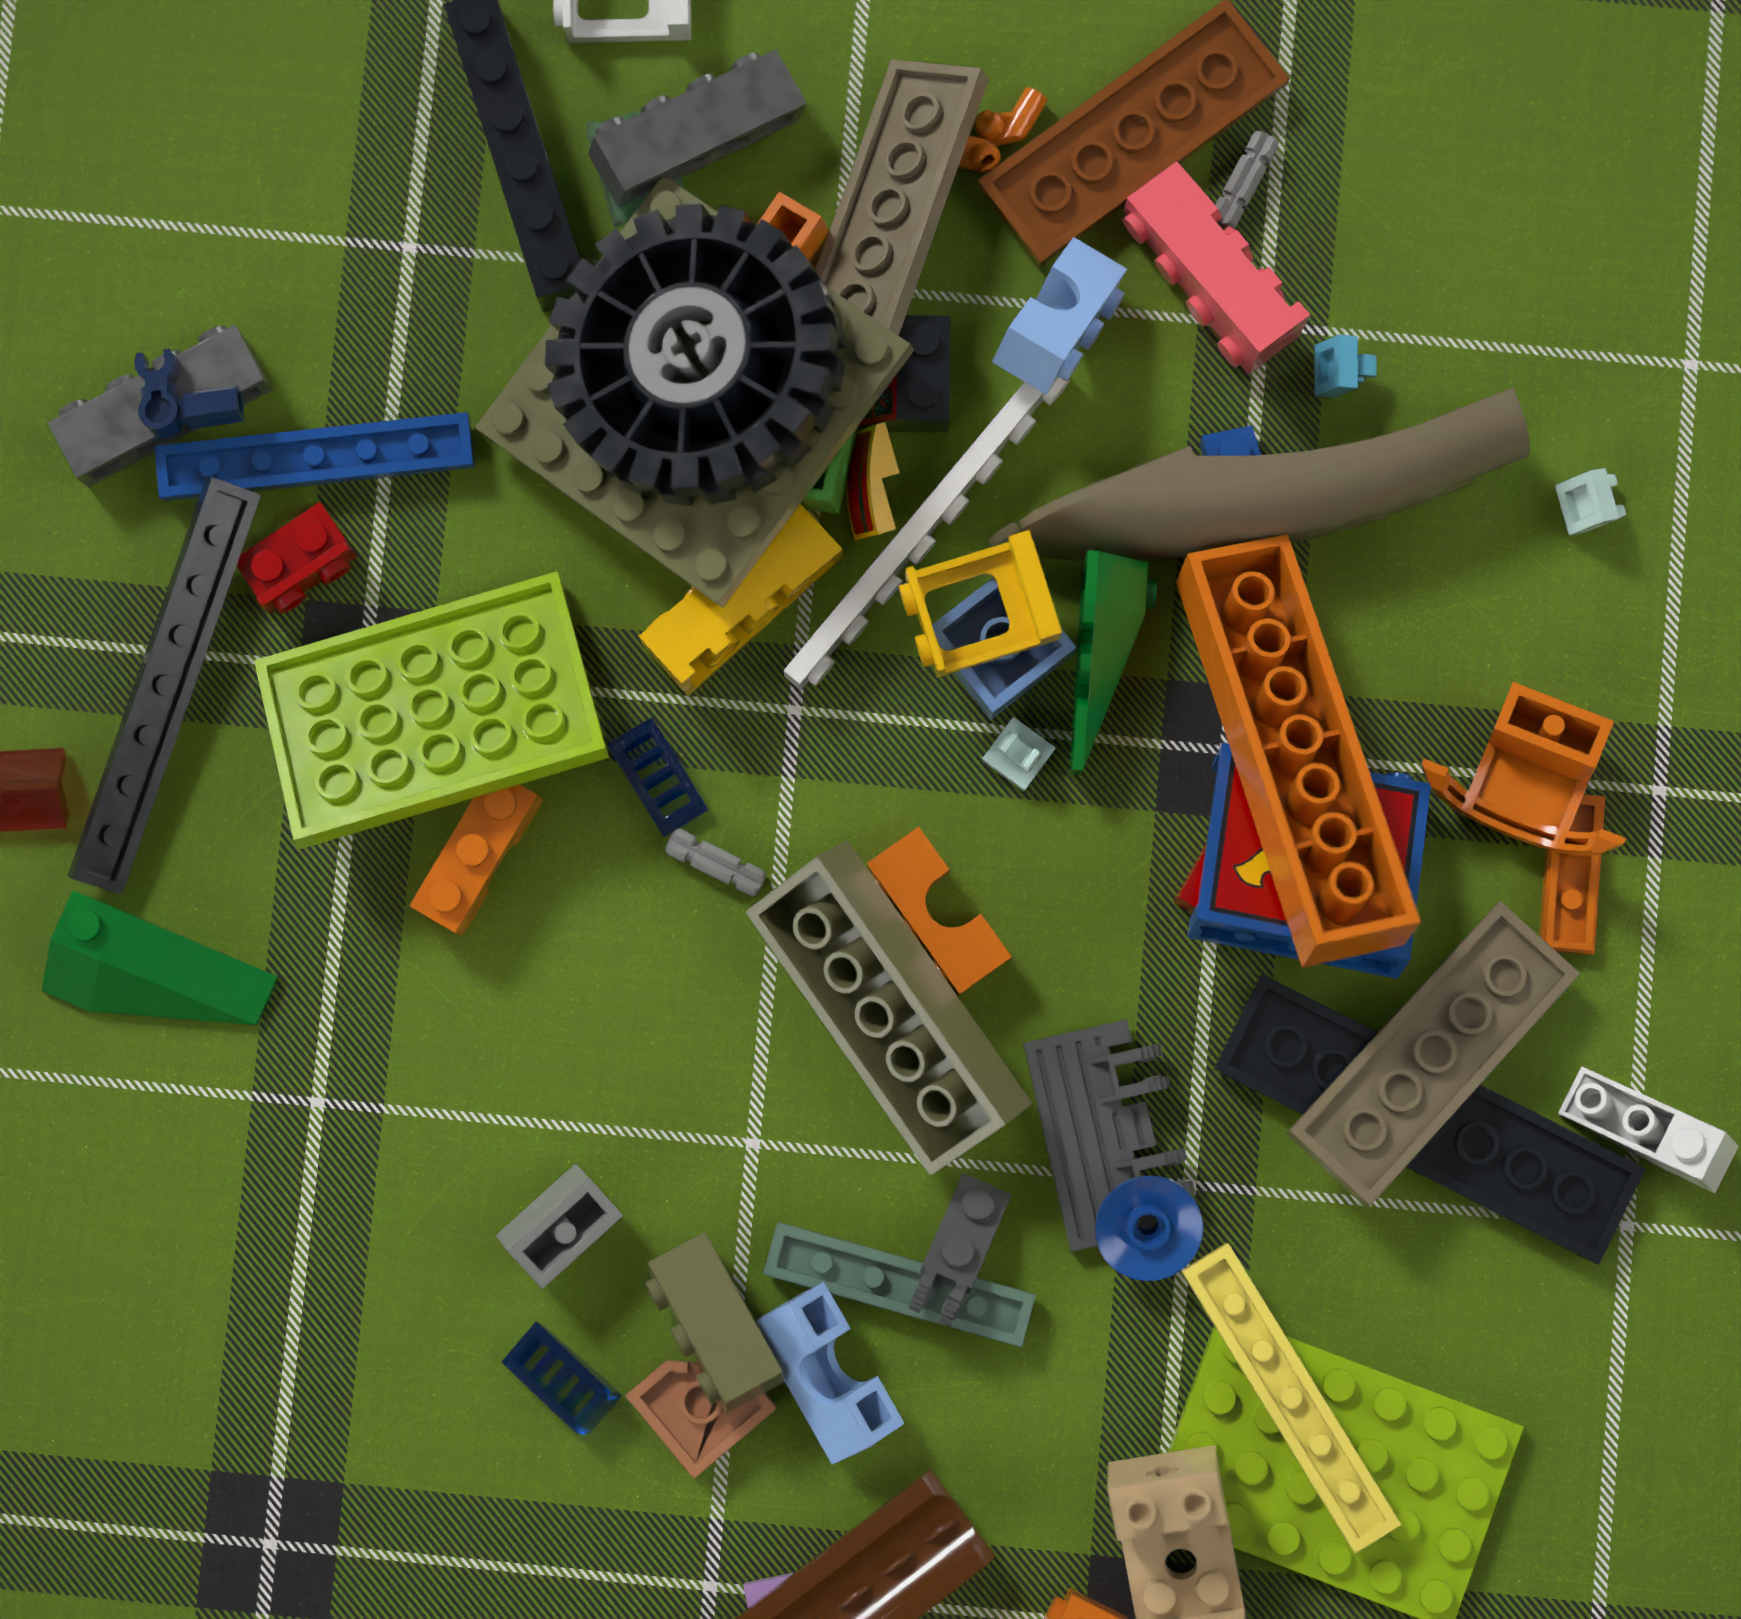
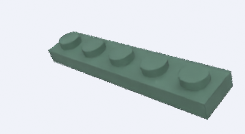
[763,1222,1036,1347]

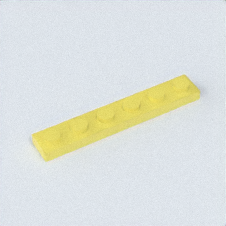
[1181,1243,1401,1553]

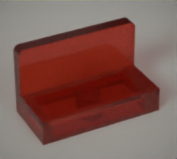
[0,748,70,832]

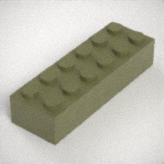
[746,840,1033,1176]

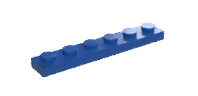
[154,412,475,501]

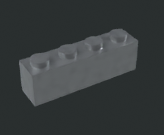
[588,49,807,208]
[48,325,273,487]

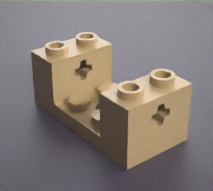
[1107,1445,1247,1619]

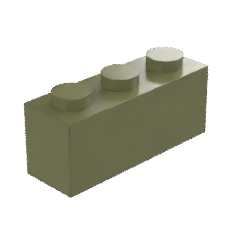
[644,1232,783,1414]

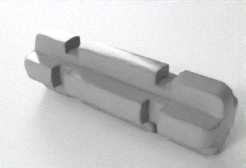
[1215,131,1278,229]
[665,829,766,896]

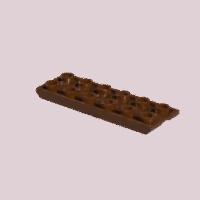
[734,1469,996,1619]

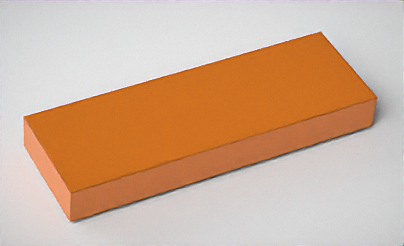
[1539,795,1606,955]

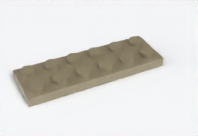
[815,59,989,336]
[1286,901,1580,1208]

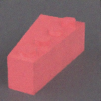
[1123,161,1310,375]

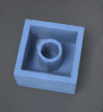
[932,578,1077,720]

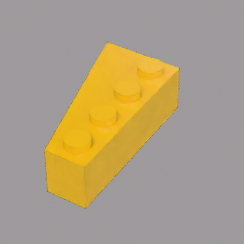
[639,503,843,697]

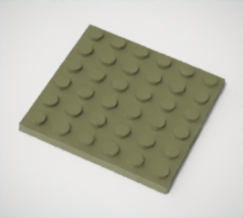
[475,176,914,608]

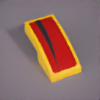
[846,422,899,541]

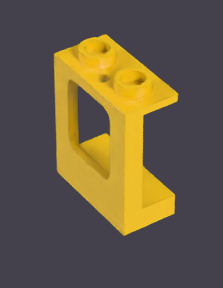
[898,530,1062,678]

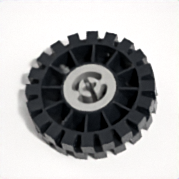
[545,204,845,506]

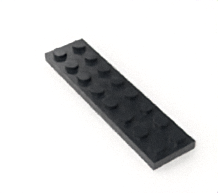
[1213,974,1646,1265]

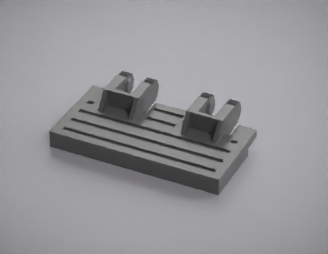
[1023,1020,1195,1252]

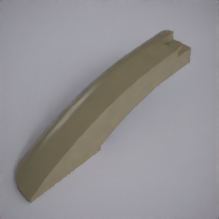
[988,388,1530,561]

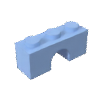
[992,237,1127,395]
[755,1282,904,1464]

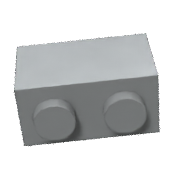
[496,1163,623,1289]

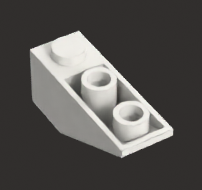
[1558,1066,1739,1193]

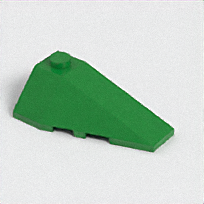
[1070,550,1157,775]
[41,890,279,1025]

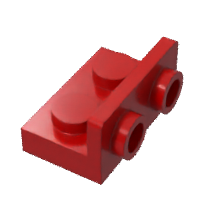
[236,502,358,614]

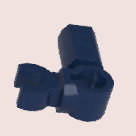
[134,348,245,438]

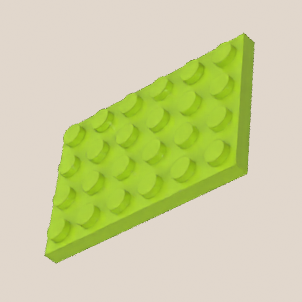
[254,571,609,849]
[1167,1326,1524,1619]

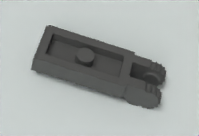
[908,1173,1012,1327]

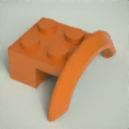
[1422,682,1626,856]

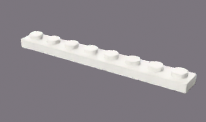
[783,377,1070,690]

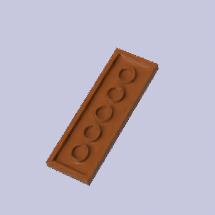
[977,0,1290,267]

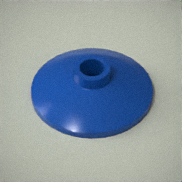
[1095,1176,1203,1281]

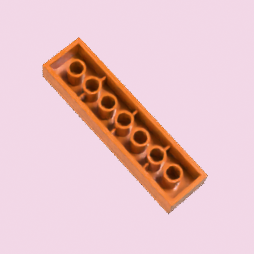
[1176,534,1420,968]

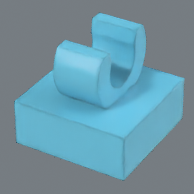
[1314,334,1377,398]

